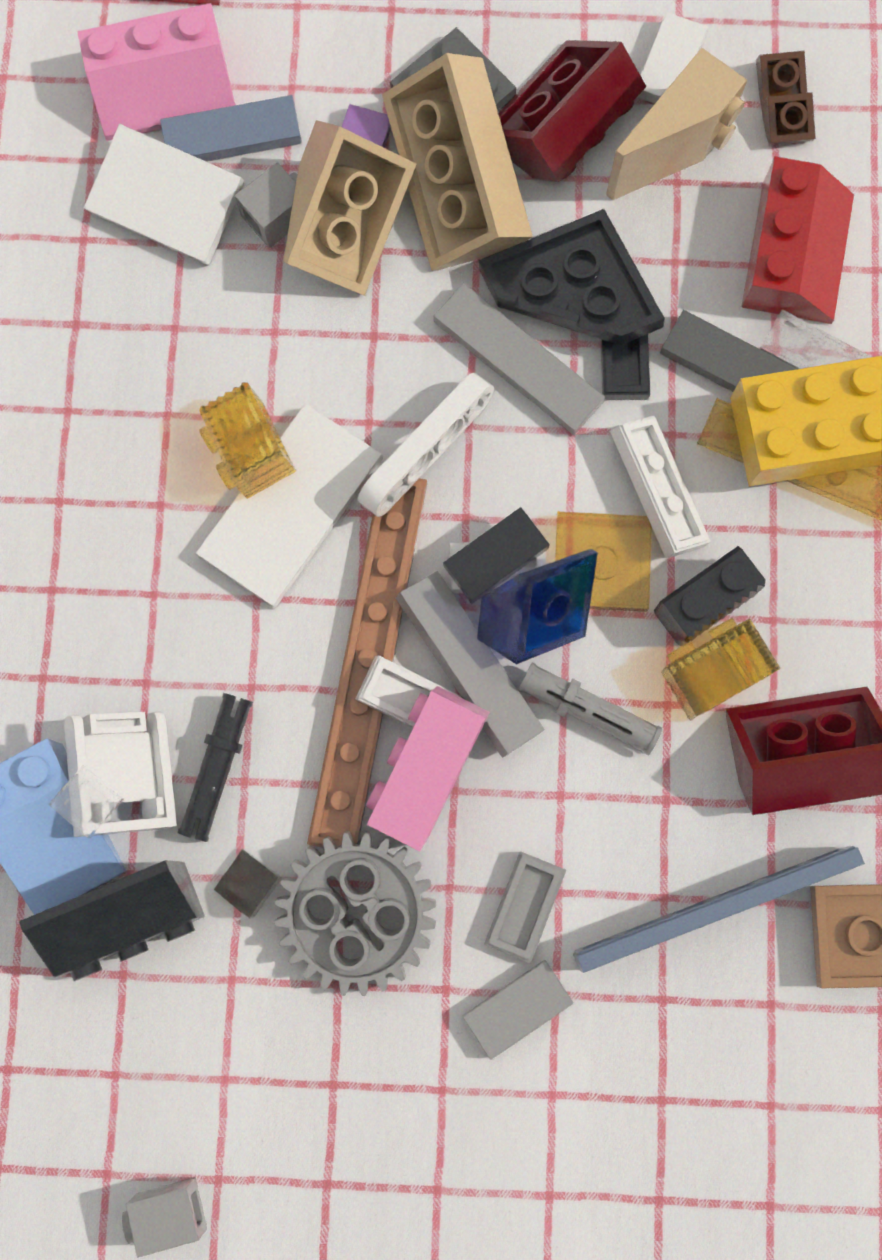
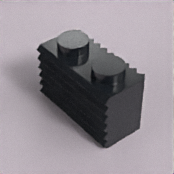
[653,546,766,646]

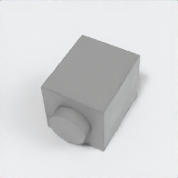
[235,162,297,248]
[122,1177,207,1258]

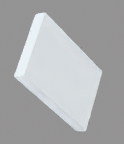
[84,123,245,265]

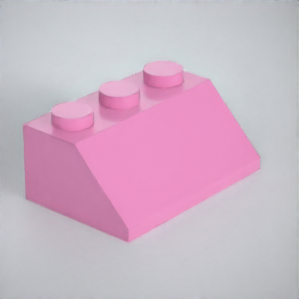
[77,3,235,141]

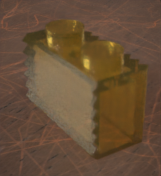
[199,382,296,499]
[661,618,781,721]

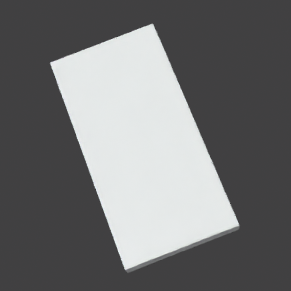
[196,403,383,609]

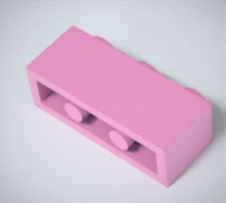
[366,686,490,851]

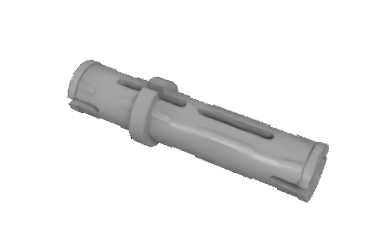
[518,662,662,756]

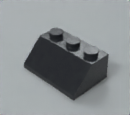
[19,860,205,982]

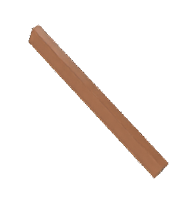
[307,478,427,848]

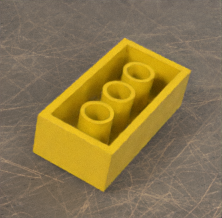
[730,356,882,487]

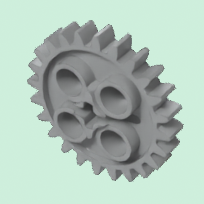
[274,831,436,996]

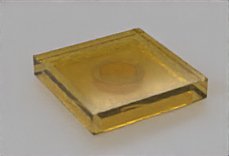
[553,511,652,612]

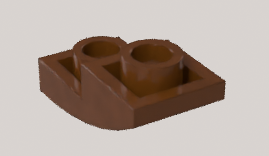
[756,51,816,145]

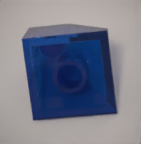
[477,549,598,665]

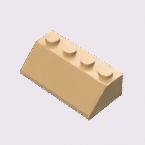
[382,53,533,271]

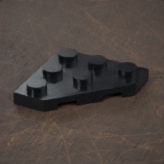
[479,209,665,345]

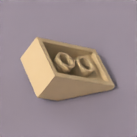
[606,48,747,200]
[283,120,417,296]

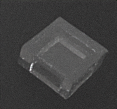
[48,765,124,838]

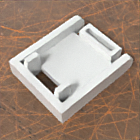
[64,712,177,838]

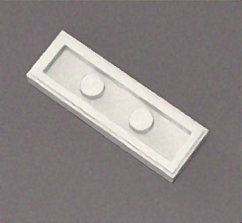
[610,416,711,559]

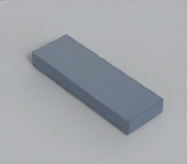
[160,95,302,161]

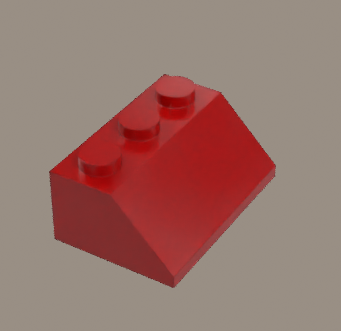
[741,156,854,324]

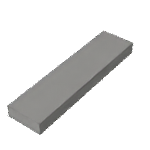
[434,283,605,435]
[396,571,545,758]

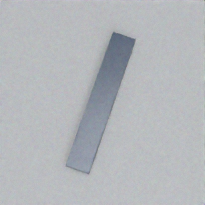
[573,846,865,973]

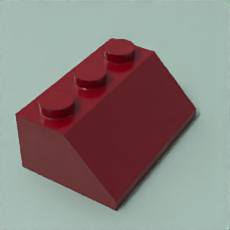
[498,40,647,182]
[726,686,882,815]

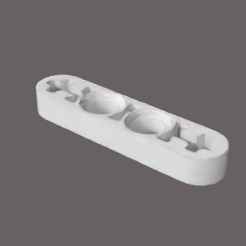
[358,373,494,517]

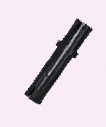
[177,693,253,842]

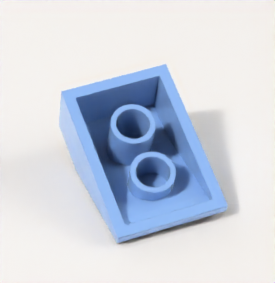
[0,738,127,915]

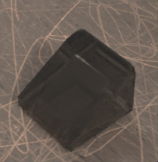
[214,849,283,919]

